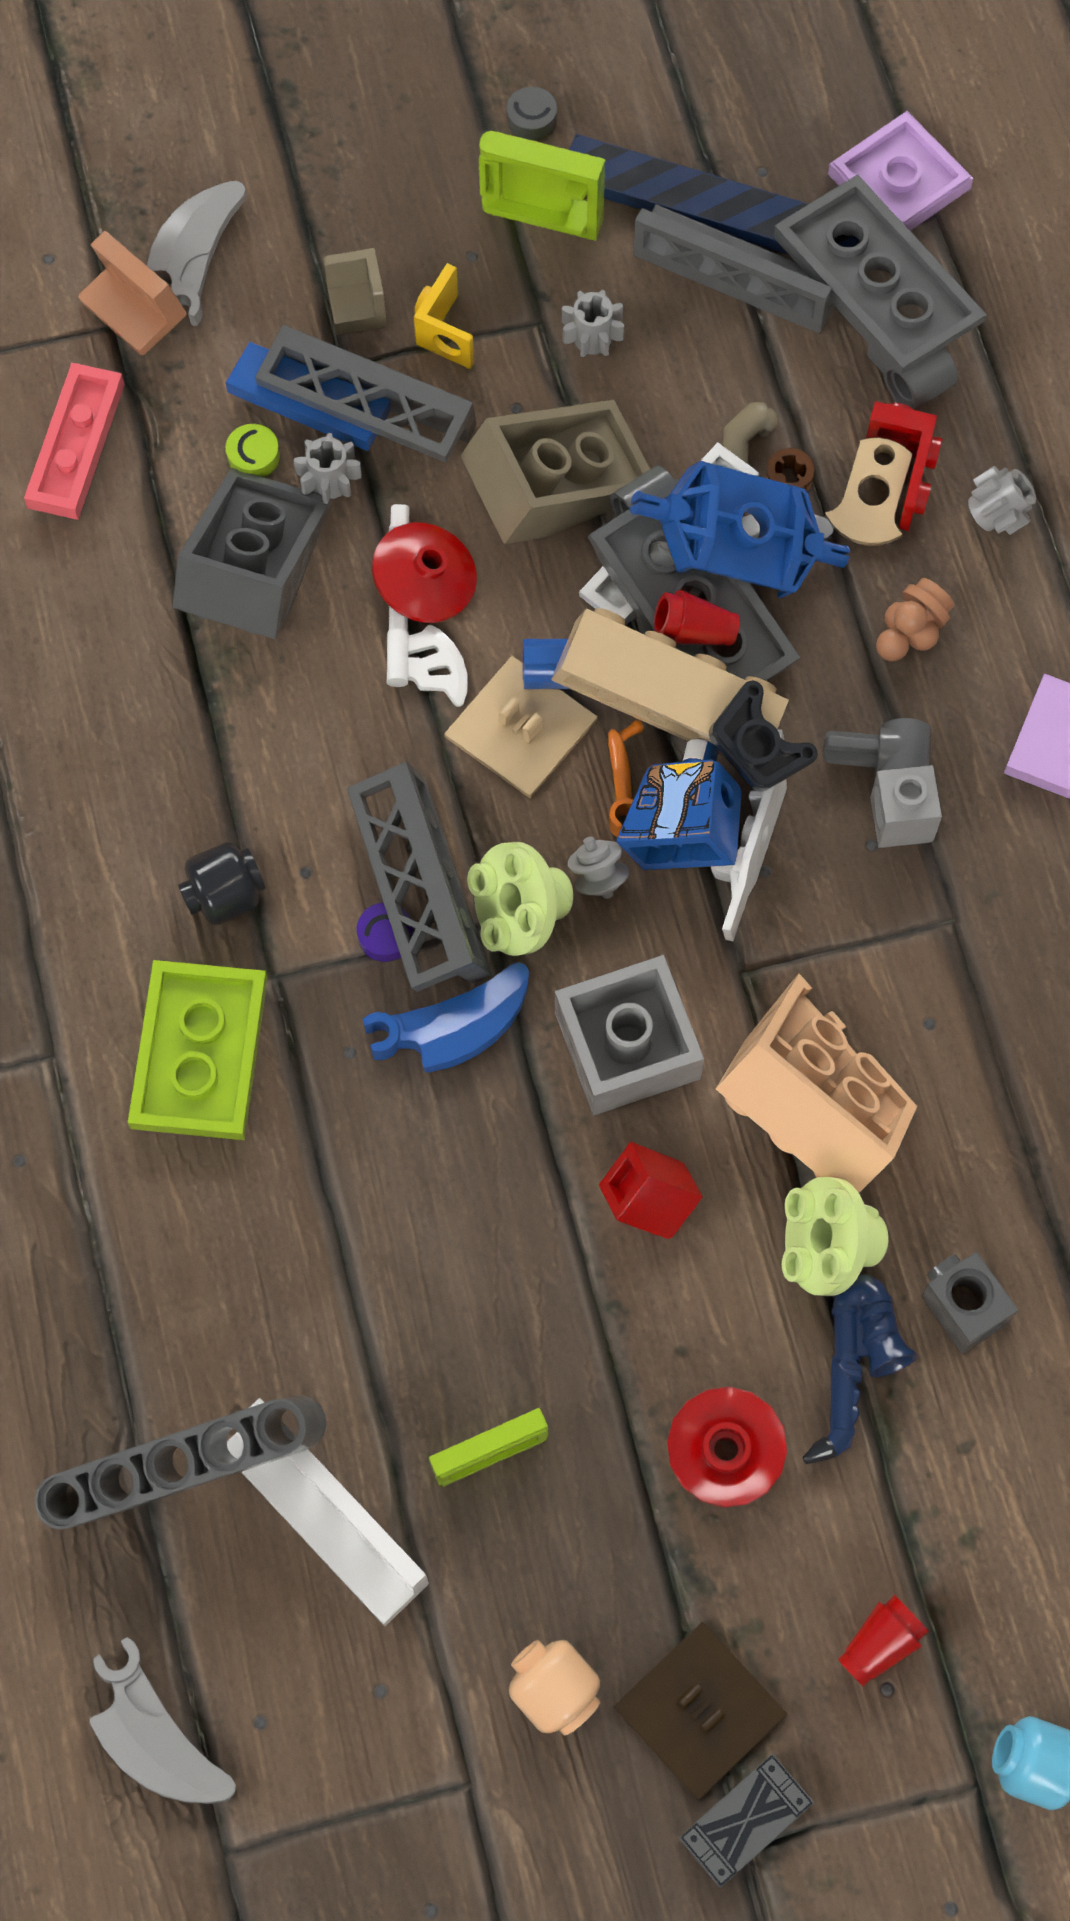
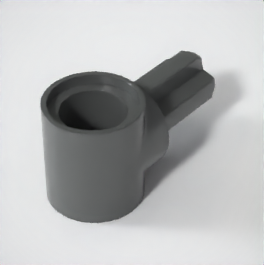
[823,718,932,776]

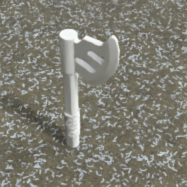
[387,504,467,707]

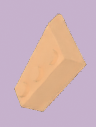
[716,974,917,1193]

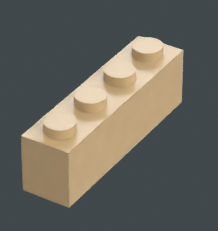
[551,608,789,758]

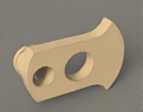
[825,438,912,546]

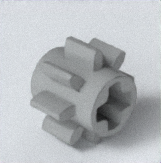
[562,290,624,357]
[294,433,361,504]
[968,466,1036,535]

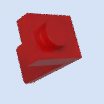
[866,401,943,531]

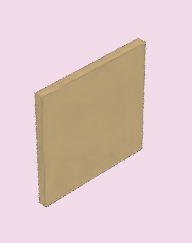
[444,656,598,799]

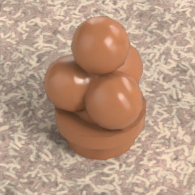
[876,578,955,662]

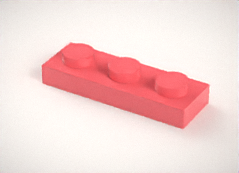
[24,363,125,520]

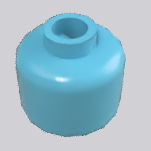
[992,1716,1070,1810]

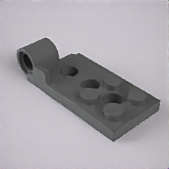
[774,174,987,410]
[588,465,800,681]

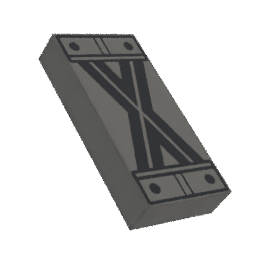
[678,1753,814,1888]

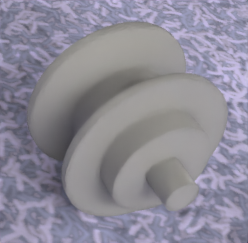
[568,837,629,899]

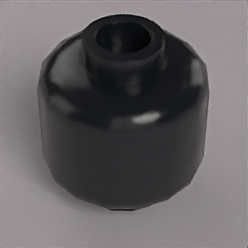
[178,842,266,925]

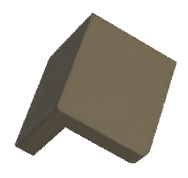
[323,248,387,335]

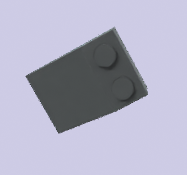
[172,468,331,639]

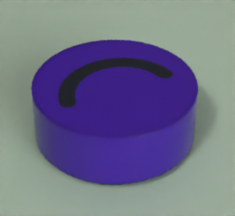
[357,902,414,962]

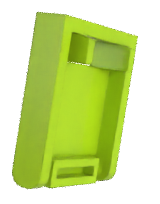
[479,131,605,241]

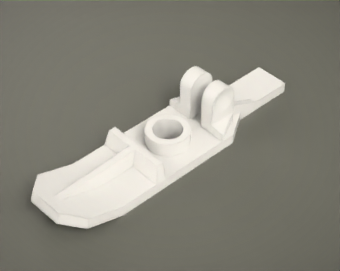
[711,729,787,941]

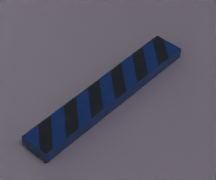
[569,134,861,255]

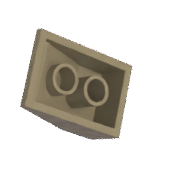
[460,400,650,545]

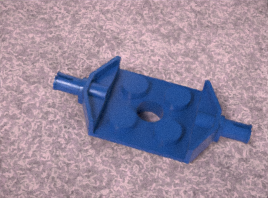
[630,461,850,598]

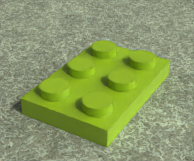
[128,960,268,1140]

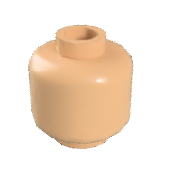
[509,1640,600,1735]

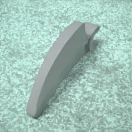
[147,181,247,326]
[90,1637,236,1804]

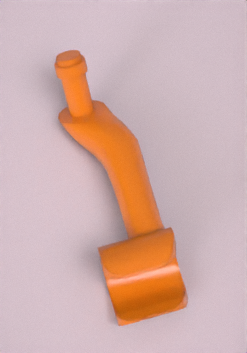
[608,720,644,837]

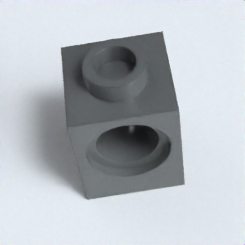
[921,1251,1019,1354]

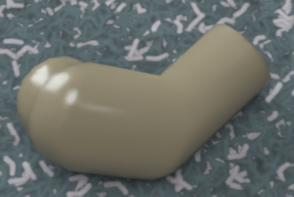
[723,402,779,464]

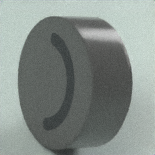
[507,87,557,140]

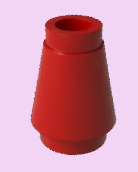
[653,590,740,646]
[838,1594,929,1687]

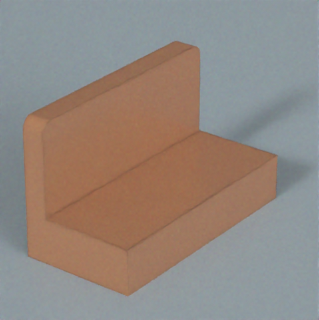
[79,231,187,355]

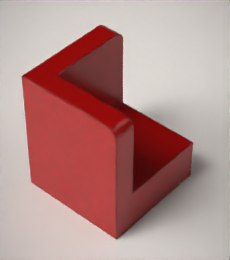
[598,1141,703,1239]

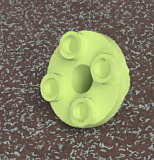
[467,842,573,956]
[781,1177,889,1296]

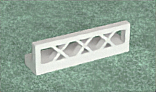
[227,1398,429,1626]

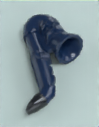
[802,1273,918,1464]

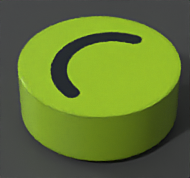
[226,424,280,477]

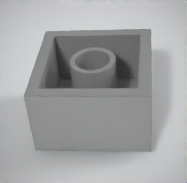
[555,955,704,1116]

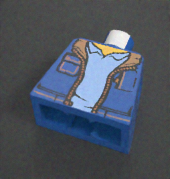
[617,739,742,870]

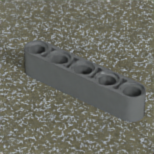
[34,1395,326,1529]

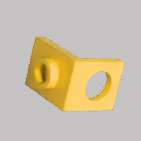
[414,263,474,369]

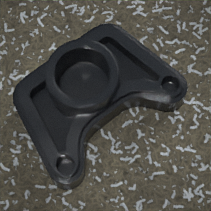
[709,680,818,792]

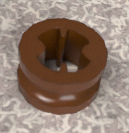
[765,448,815,493]

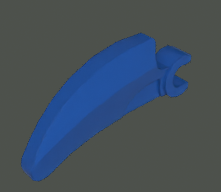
[363,963,529,1073]

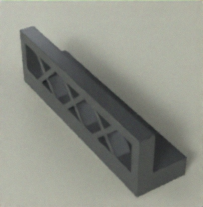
[633,205,835,334]
[255,325,477,463]
[347,762,491,992]

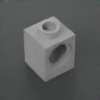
[870,765,942,848]

